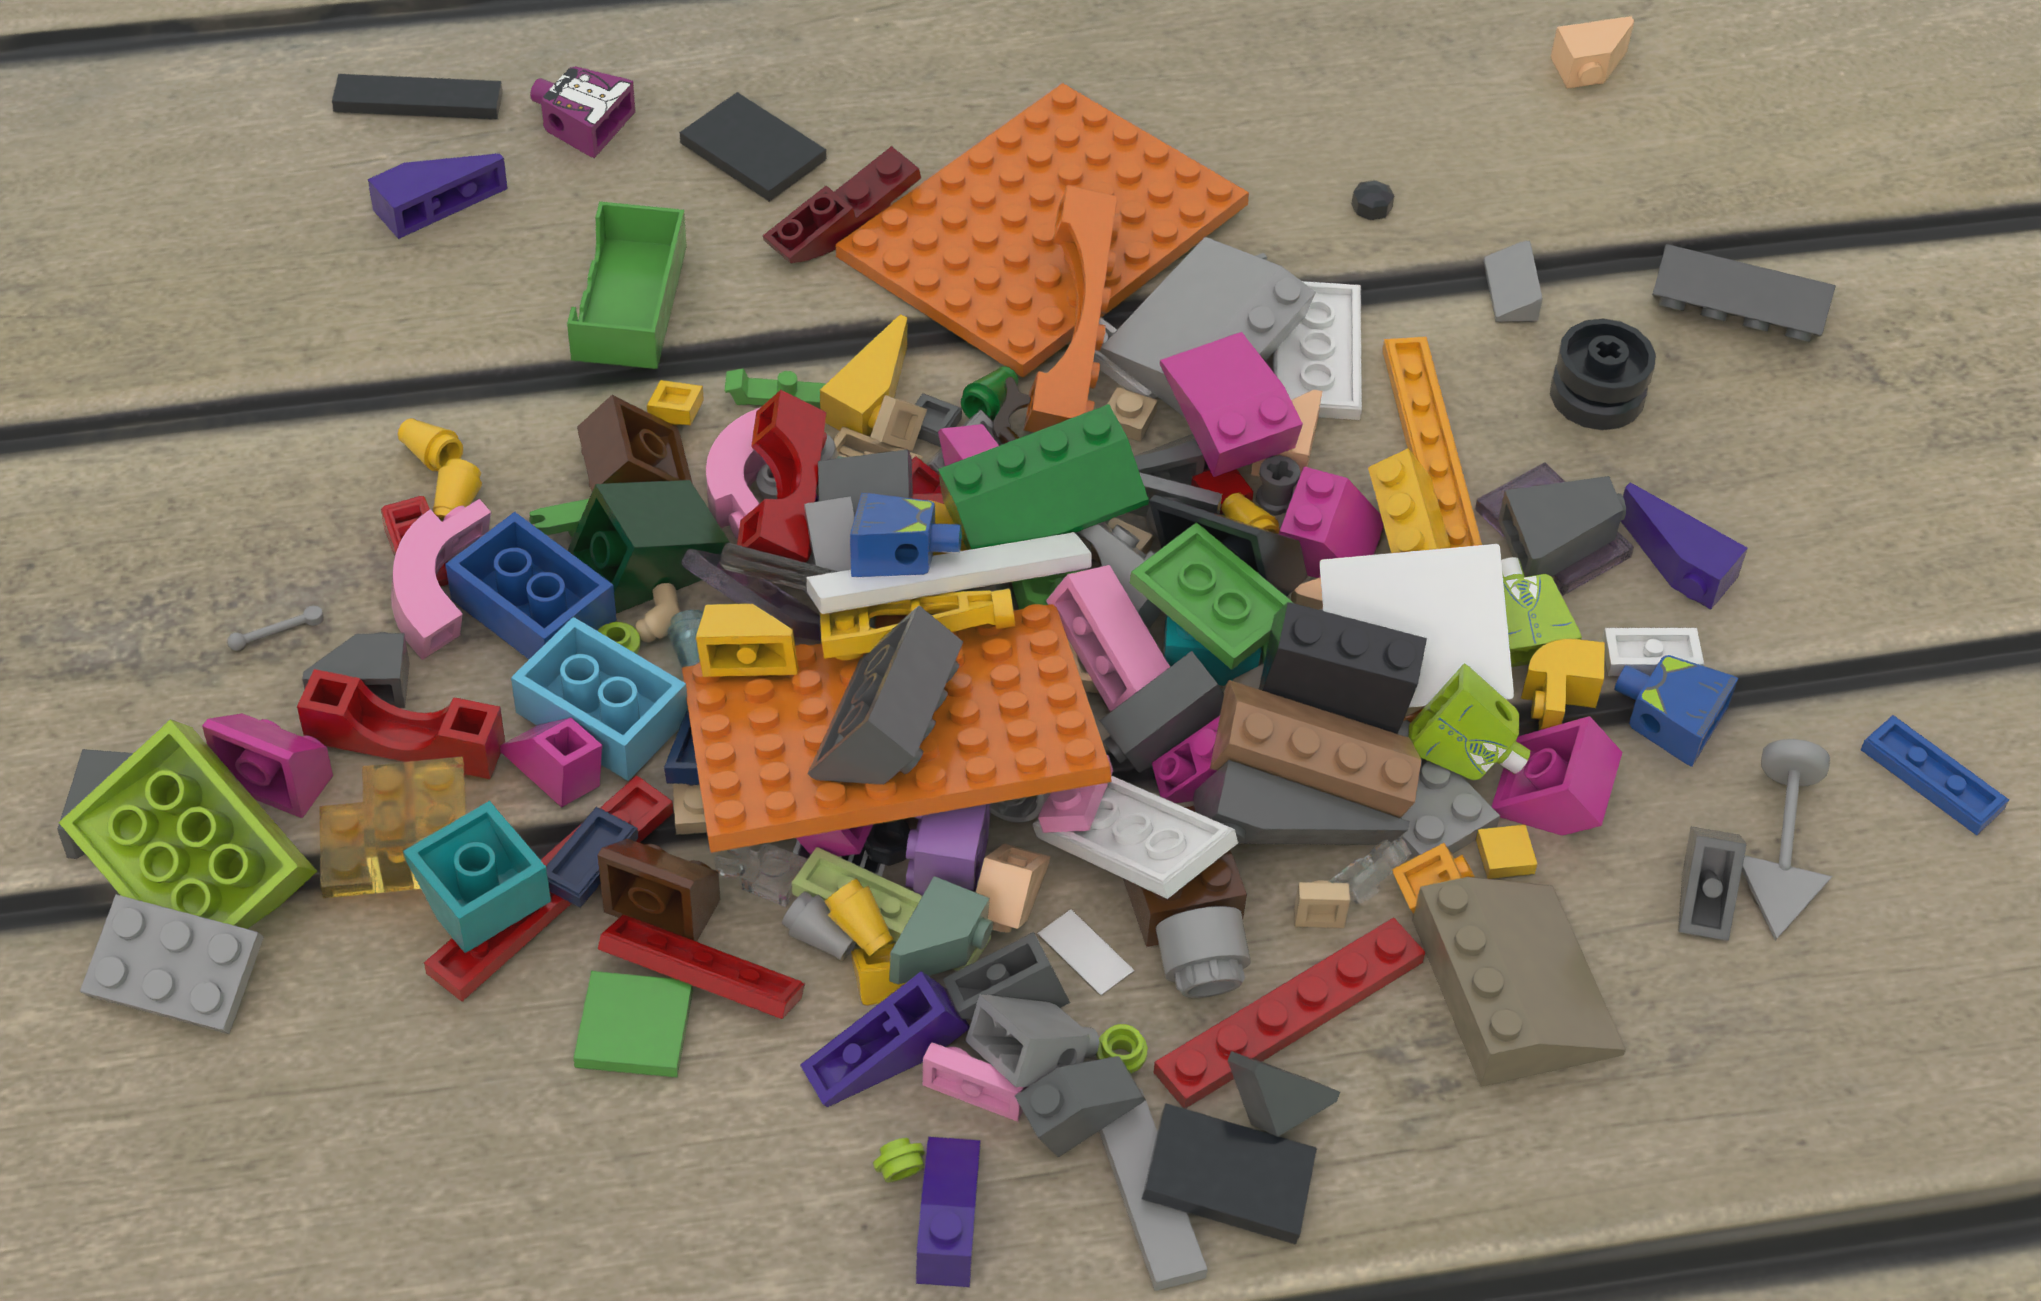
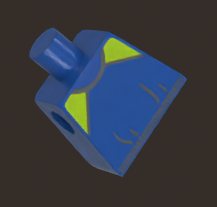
[850,493,962,577]
[1614,655,1739,767]

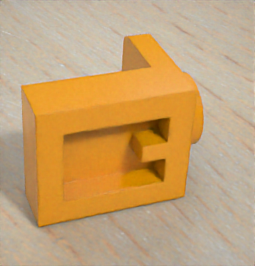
[1391,843,1475,914]

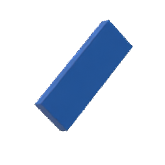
[1861,715,2009,836]

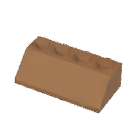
[1210,680,1421,818]

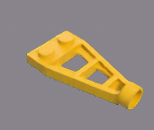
[820,589,1015,660]

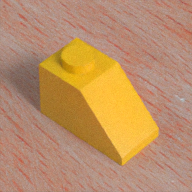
[696,604,799,677]

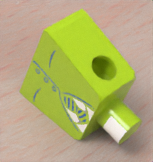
[1501,557,1582,667]
[1408,663,1530,780]

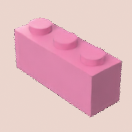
[1046,565,1170,712]

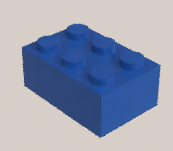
[445,512,617,659]

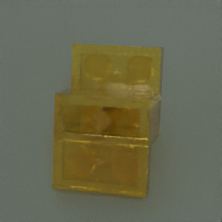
[319,757,467,898]

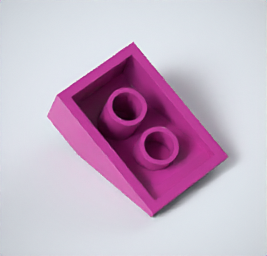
[1160,332,1303,477]

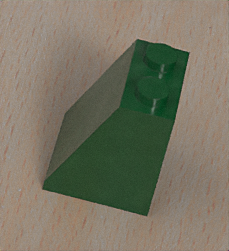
[567,480,730,614]

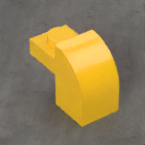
[1521,639,1605,730]

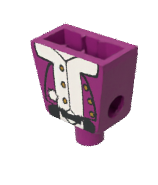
[530,66,636,158]

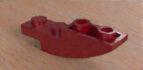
[763,146,922,264]

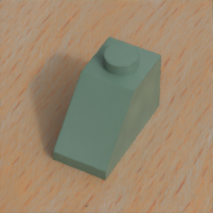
[889,876,994,985]

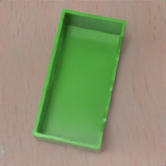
[567,201,687,369]

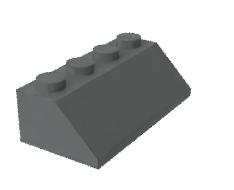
[1652,244,1836,342]
[807,605,963,785]

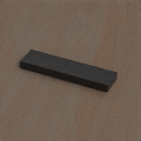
[332,74,503,119]

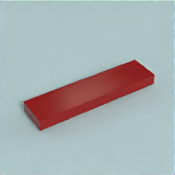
[598,915,805,1019]

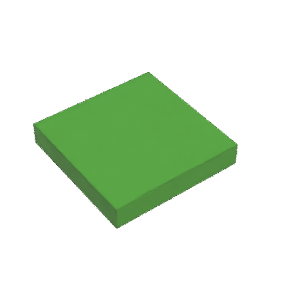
[573,971,693,1078]

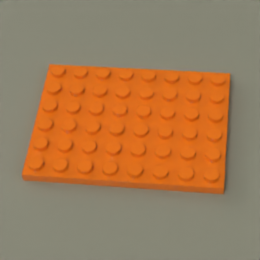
[835,83,1249,378]
[682,604,1112,853]

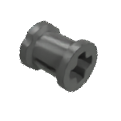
[1256,455,1300,515]

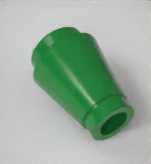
[961,366,1019,421]

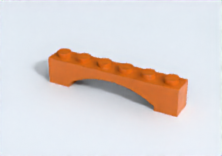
[1024,185,1122,432]

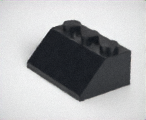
[1149,495,1308,597]
[1259,602,1427,734]

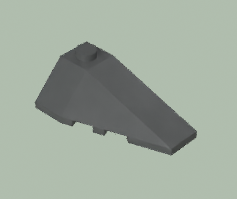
[1193,760,1410,845]

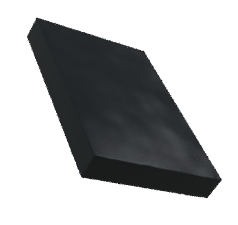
[679,92,826,202]
[1142,1103,1317,1245]

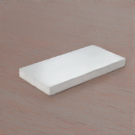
[1273,281,1362,420]
[1032,776,1238,899]

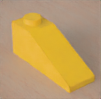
[820,314,907,437]

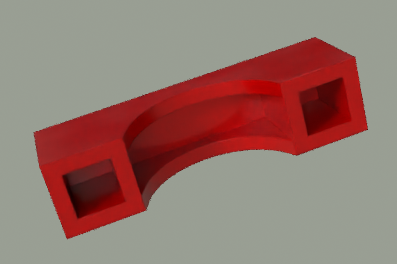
[735,390,827,579]
[297,669,505,779]

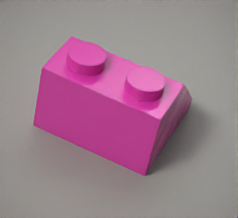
[1279,466,1384,578]
[202,713,333,818]
[1491,716,1623,836]

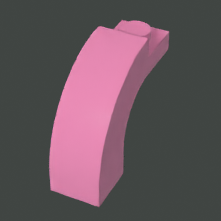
[706,407,766,539]
[391,499,491,660]

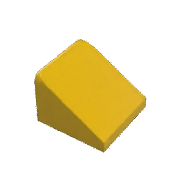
[851,943,907,1005]

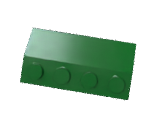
[938,404,1149,550]

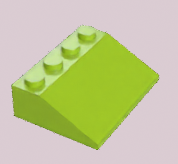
[58,719,317,929]

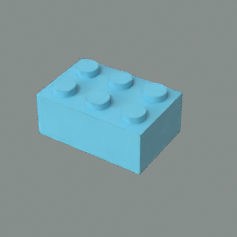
[511,617,688,781]

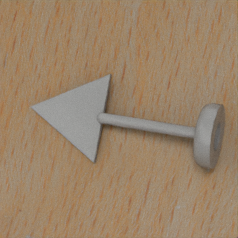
[1742,739,1832,941]

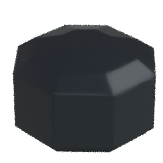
[1351,180,1394,220]
[863,819,911,866]

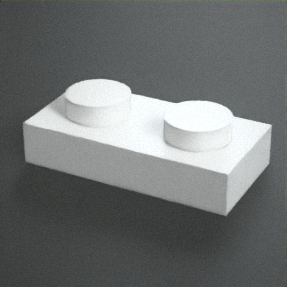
[1601,628,1704,676]

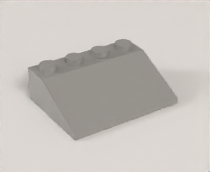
[1099,237,1316,417]

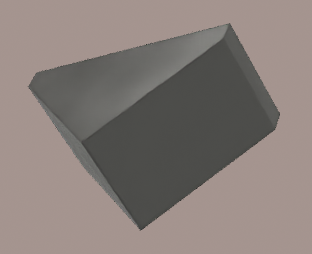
[1228,1051,1340,1137]

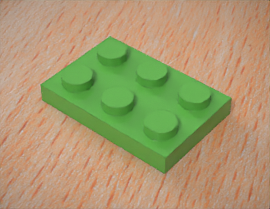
[1129,522,1293,670]

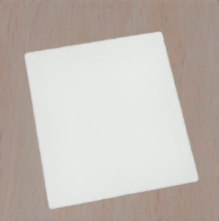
[1320,544,1514,708]

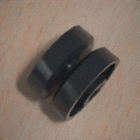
[1550,318,1656,430]

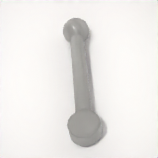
[227,605,323,651]

